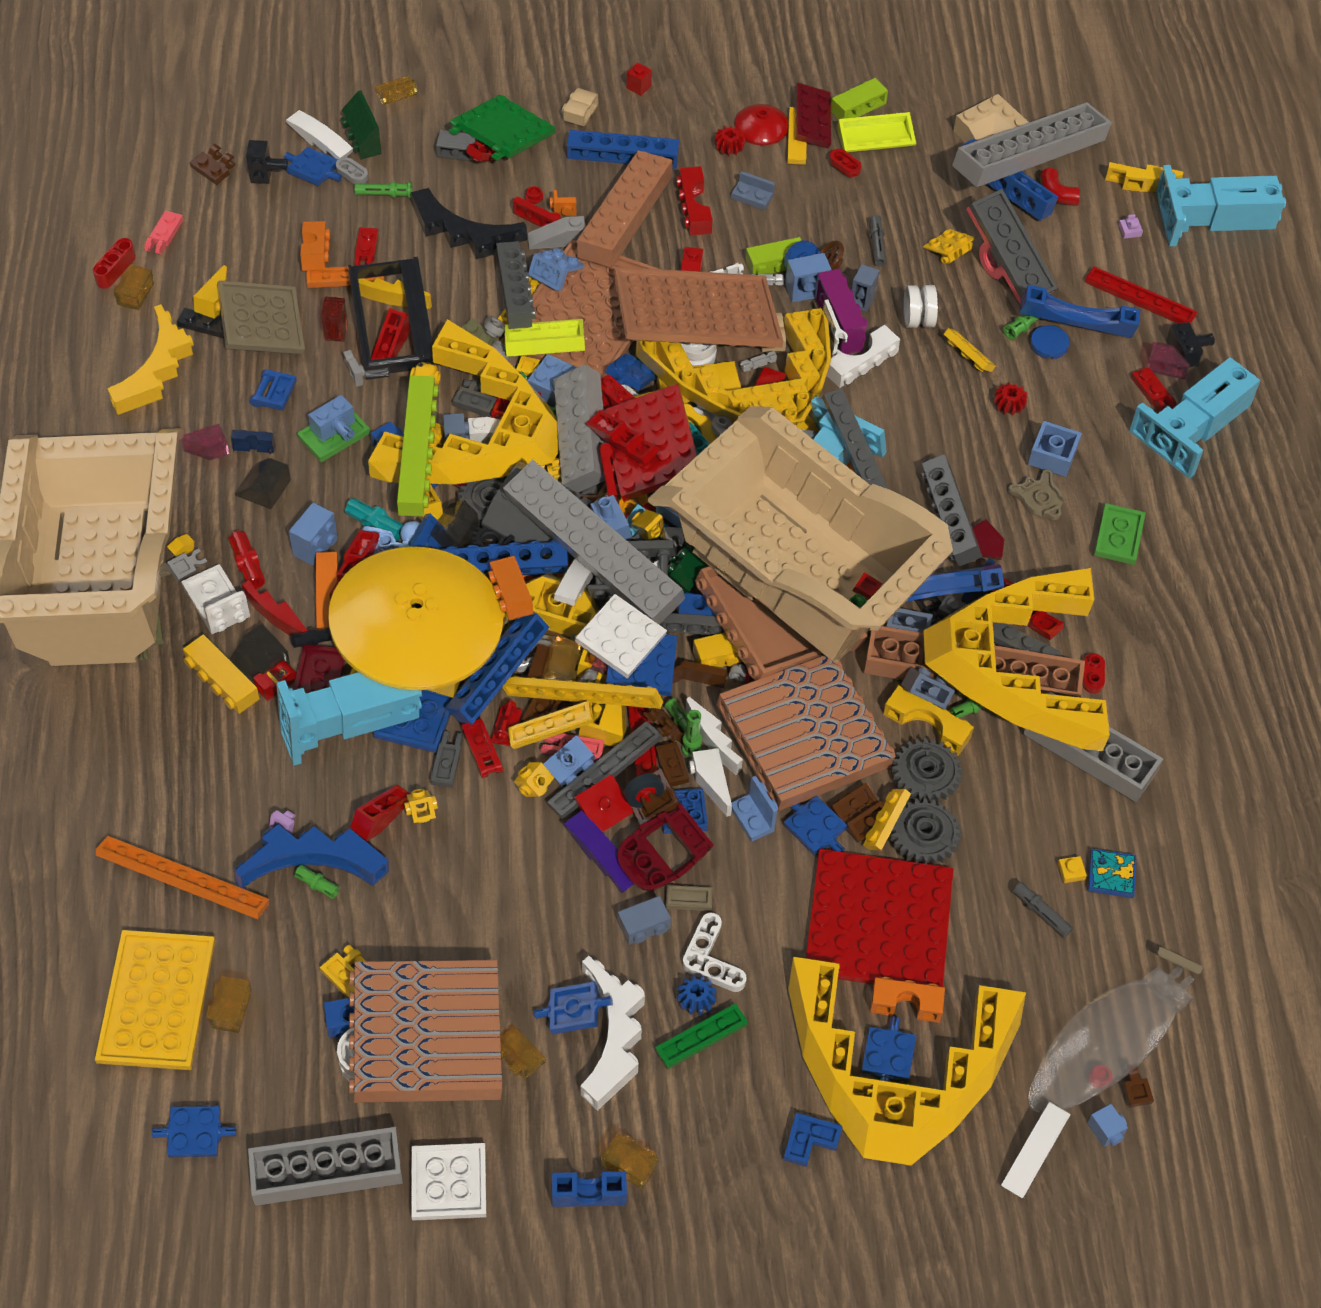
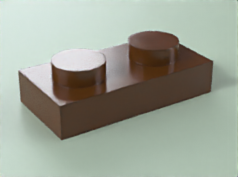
[656,742,689,787]

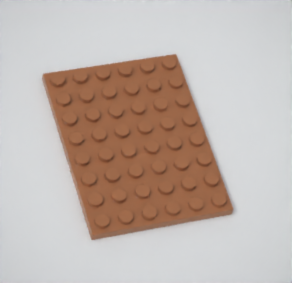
[500,239,659,378]
[614,267,784,348]

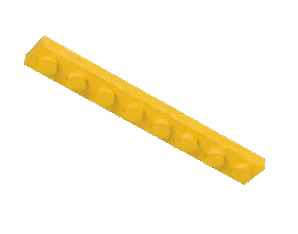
[502,676,663,709]

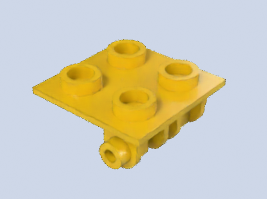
[923,229,976,264]

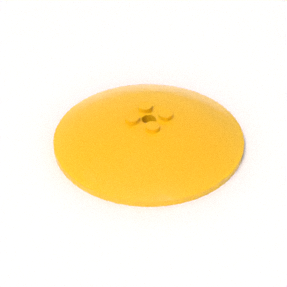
[329,547,503,690]

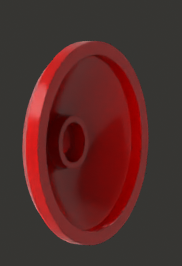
[735,104,789,146]

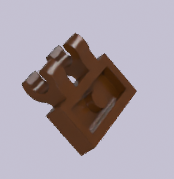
[190,144,235,185]
[643,708,685,744]

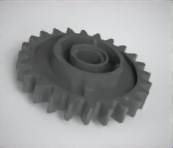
[457,477,506,528]
[891,738,963,803]
[890,798,962,865]

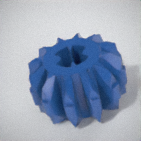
[677,975,716,1016]

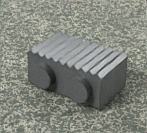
[436,130,477,162]

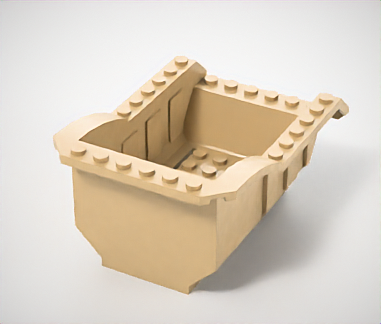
[648,406,953,663]
[0,428,184,666]

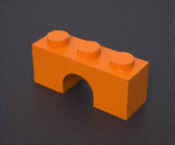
[300,221,331,271]
[870,977,945,1023]

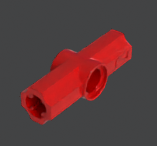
[228,531,266,590]

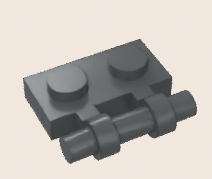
[453,379,498,417]

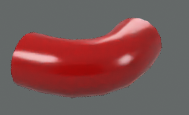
[1040,168,1080,206]

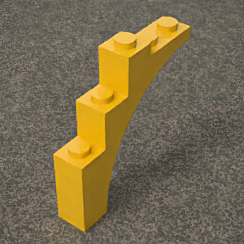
[107,304,194,415]

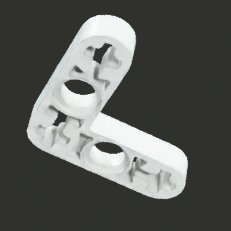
[683,913,746,992]

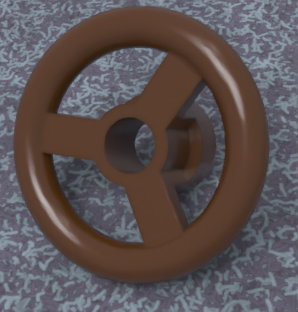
[820,241,844,270]

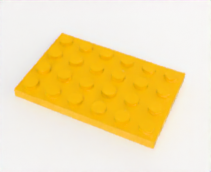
[95,930,216,1070]

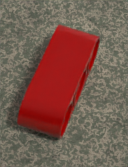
[93,238,136,289]

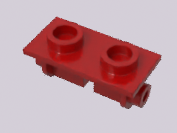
[491,700,523,747]

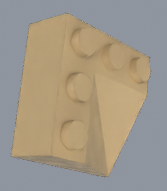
[954,94,1029,142]

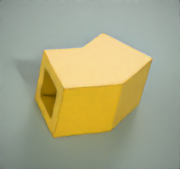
[167,534,195,557]

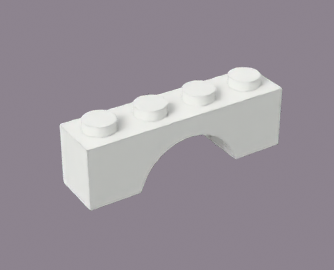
[826,325,900,388]

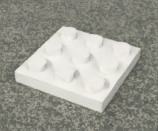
[575,594,667,679]
[412,1143,486,1220]

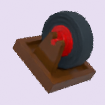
[624,768,681,825]

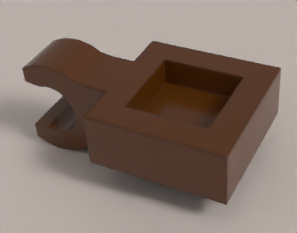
[1122,1063,1154,1108]

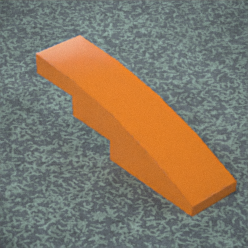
[316,552,338,630]

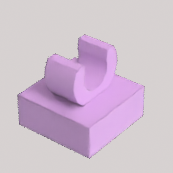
[1118,214,1143,239]
[269,810,295,835]

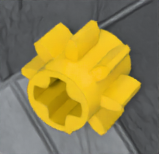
[547,458,562,483]

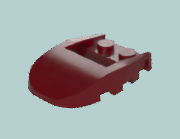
[618,804,714,891]

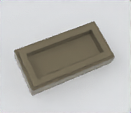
[666,885,713,911]
[1157,946,1203,975]

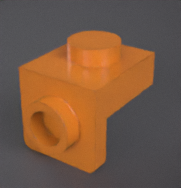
[550,190,576,216]

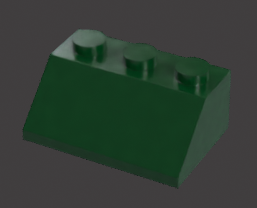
[340,90,382,160]

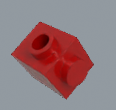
[626,62,652,96]

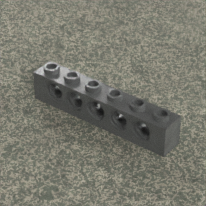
[496,241,536,329]
[921,454,982,566]

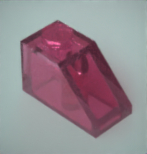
[1147,341,1189,380]
[181,424,229,460]

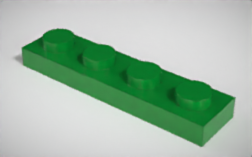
[655,1003,748,1070]

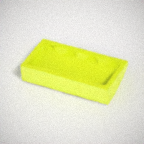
[837,112,916,152]
[505,319,585,357]

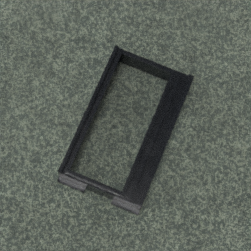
[348,256,435,380]

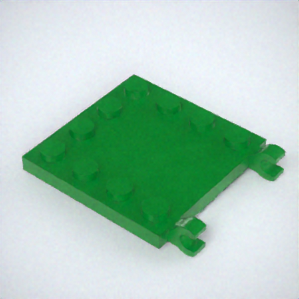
[448,95,556,161]

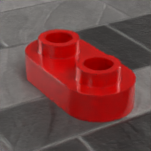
[829,149,862,177]
[1082,653,1105,694]

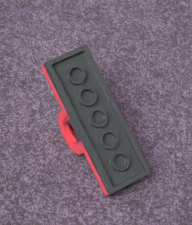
[966,189,1058,306]

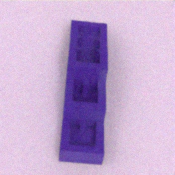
[563,811,634,893]

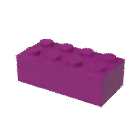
[815,268,868,354]

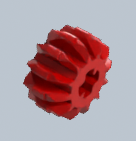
[714,125,746,156]
[994,381,1028,416]

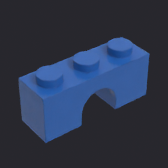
[552,1171,627,1207]

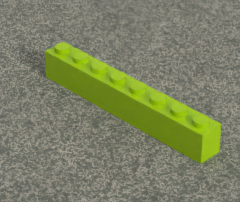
[397,376,439,516]

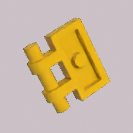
[320,945,367,998]

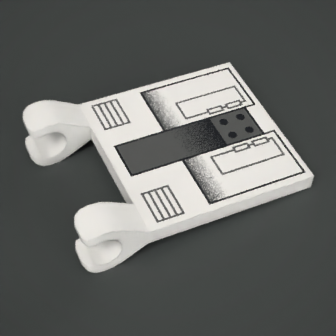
[823,300,848,357]

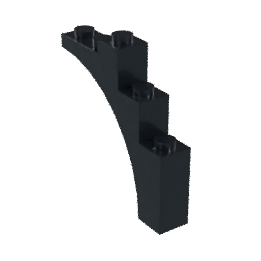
[411,188,527,259]

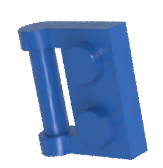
[249,370,297,411]

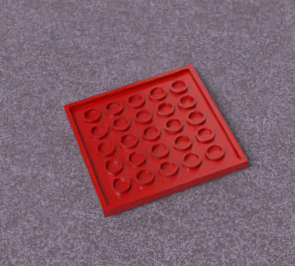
[806,849,954,987]

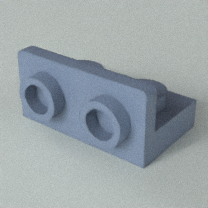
[731,171,775,210]

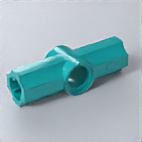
[345,498,404,541]

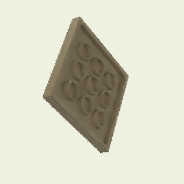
[217,280,305,354]

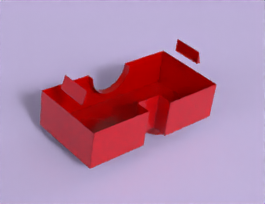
[466,141,502,162]

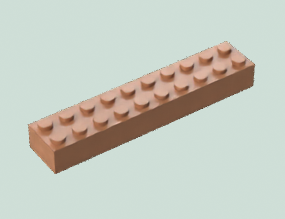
[864,626,1085,698]

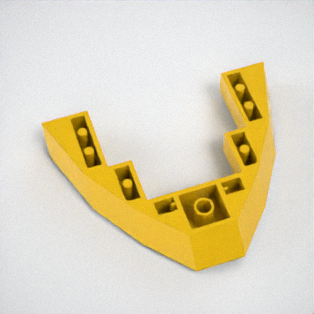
[636,308,831,425]
[368,319,559,485]
[923,568,1110,751]
[429,573,626,747]
[788,957,1026,1166]

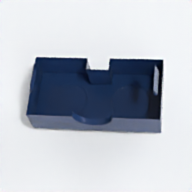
[231,430,275,454]

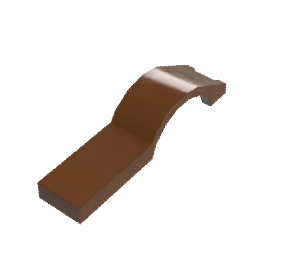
[673,660,727,688]

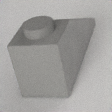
[528,216,585,249]

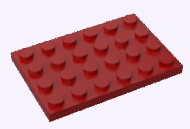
[601,384,698,502]

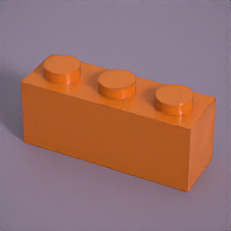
[488,556,534,620]

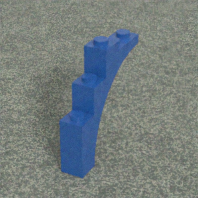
[235,824,389,888]

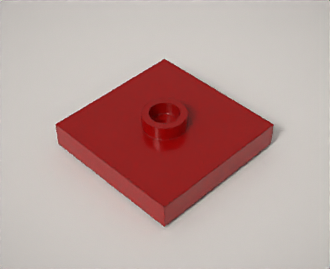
[573,774,634,832]

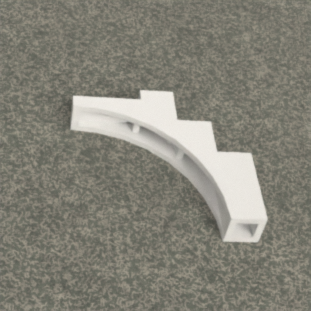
[581,956,645,1111]

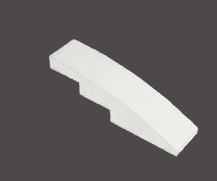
[286,110,353,159]
[554,558,594,606]
[685,697,743,775]
[1001,1102,1071,1198]

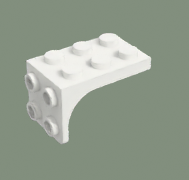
[181,564,250,634]

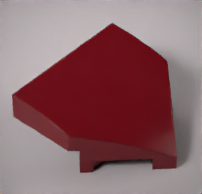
[972,519,1005,560]

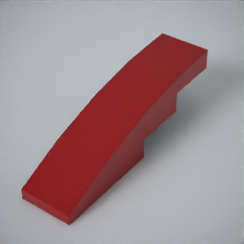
[586,410,659,465]
[329,530,380,601]
[987,577,1064,640]
[242,580,308,636]

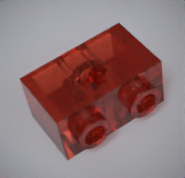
[321,297,348,342]

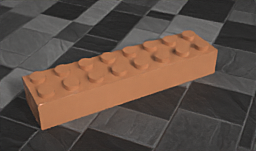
[577,150,672,268]

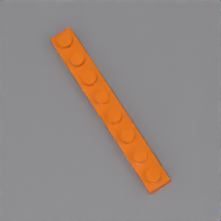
[96,836,269,920]

